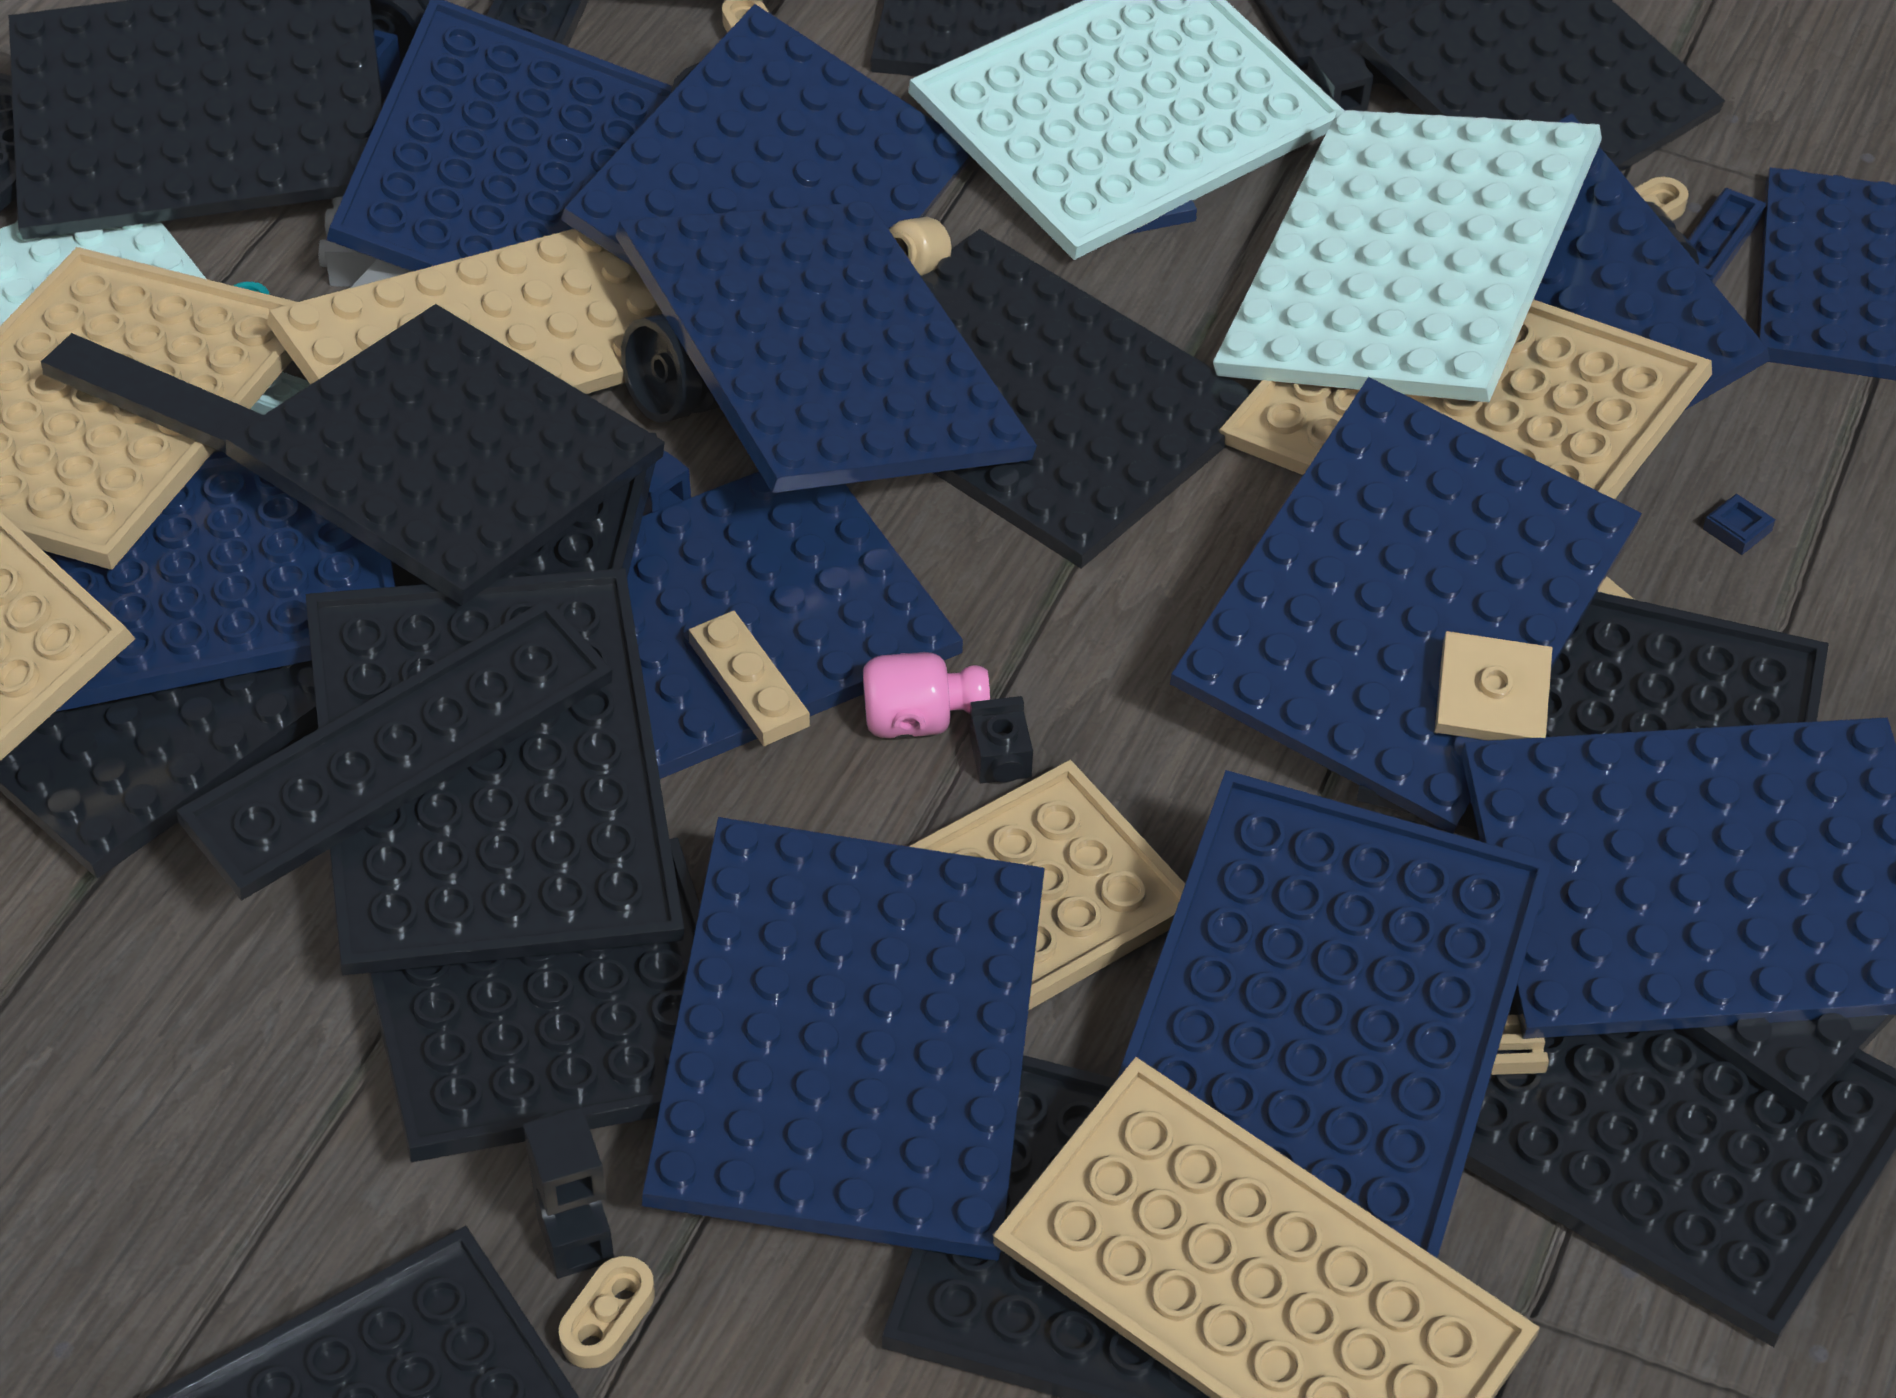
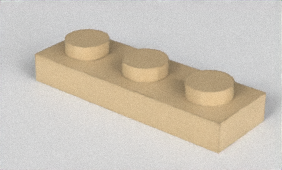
[688,610,810,747]

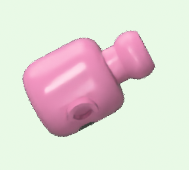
[863,652,990,738]

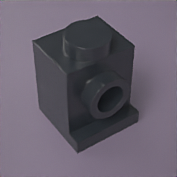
[969,696,1033,784]

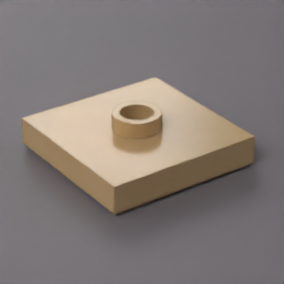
[1435,631,1552,740]

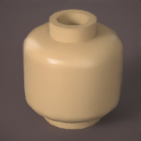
[889,217,952,276]

